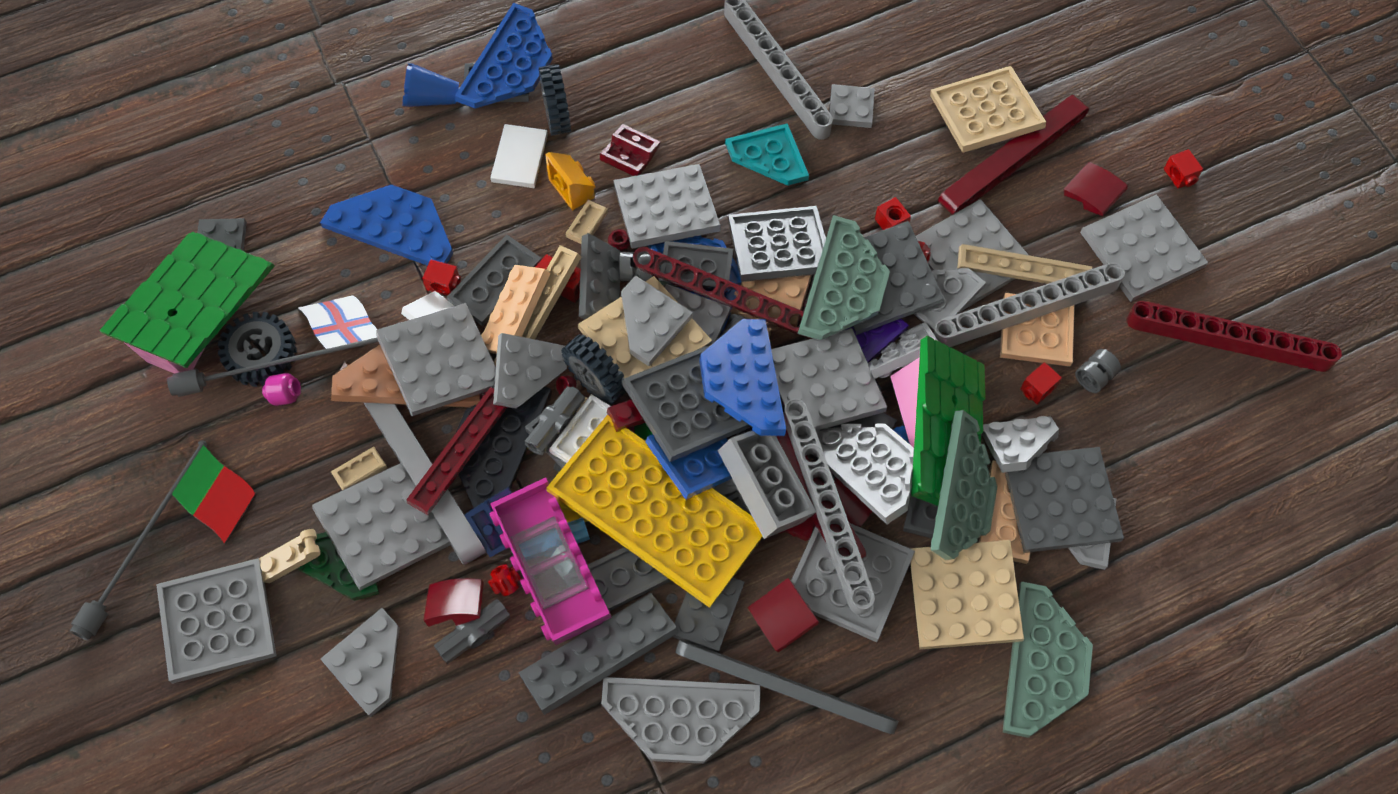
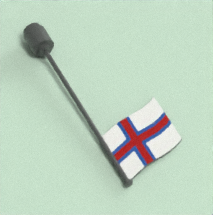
[167,296,379,397]

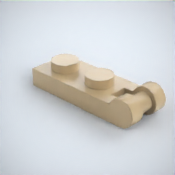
[259,529,320,583]

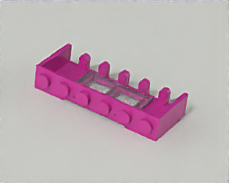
[489,477,612,645]

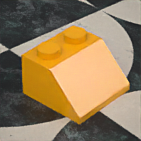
[545,152,596,211]

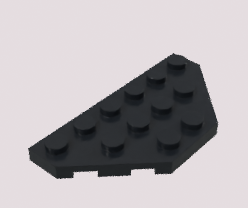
[455,387,552,508]

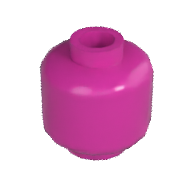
[262,373,301,406]

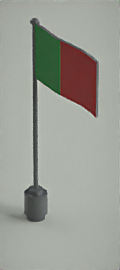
[70,440,256,641]

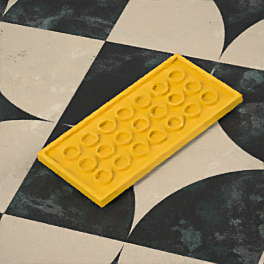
[547,415,763,608]

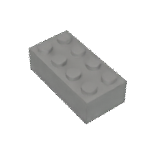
[718,431,816,539]

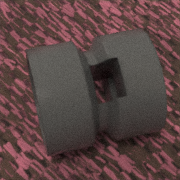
[620,252,652,282]
[1075,349,1121,393]

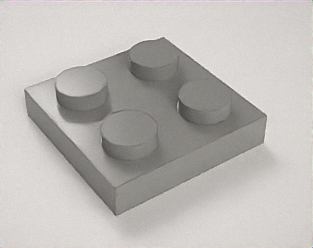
[829,84,874,128]

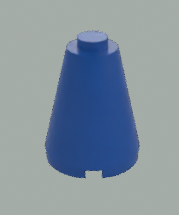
[402,63,460,107]

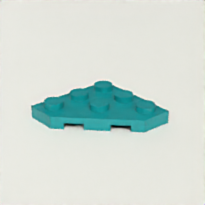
[725,123,809,186]

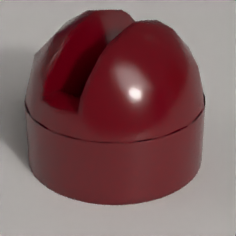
[556,376,577,394]

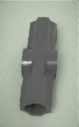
[525,386,585,455]
[434,599,511,665]

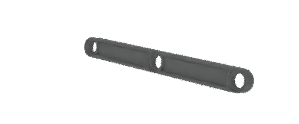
[675,640,899,734]

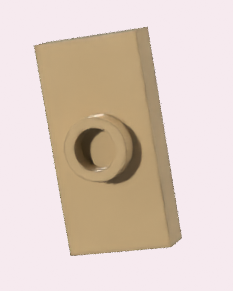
[566,200,608,244]
[331,447,387,491]

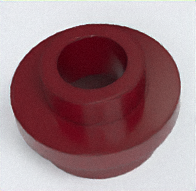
[608,229,630,251]

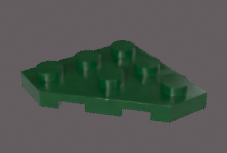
[297,532,379,601]

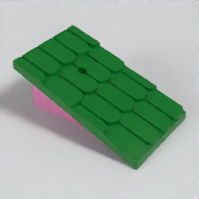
[99,232,275,373]
[891,336,986,506]

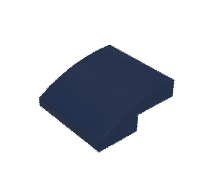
[464,487,512,558]

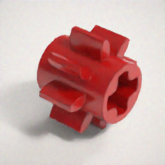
[488,564,522,596]

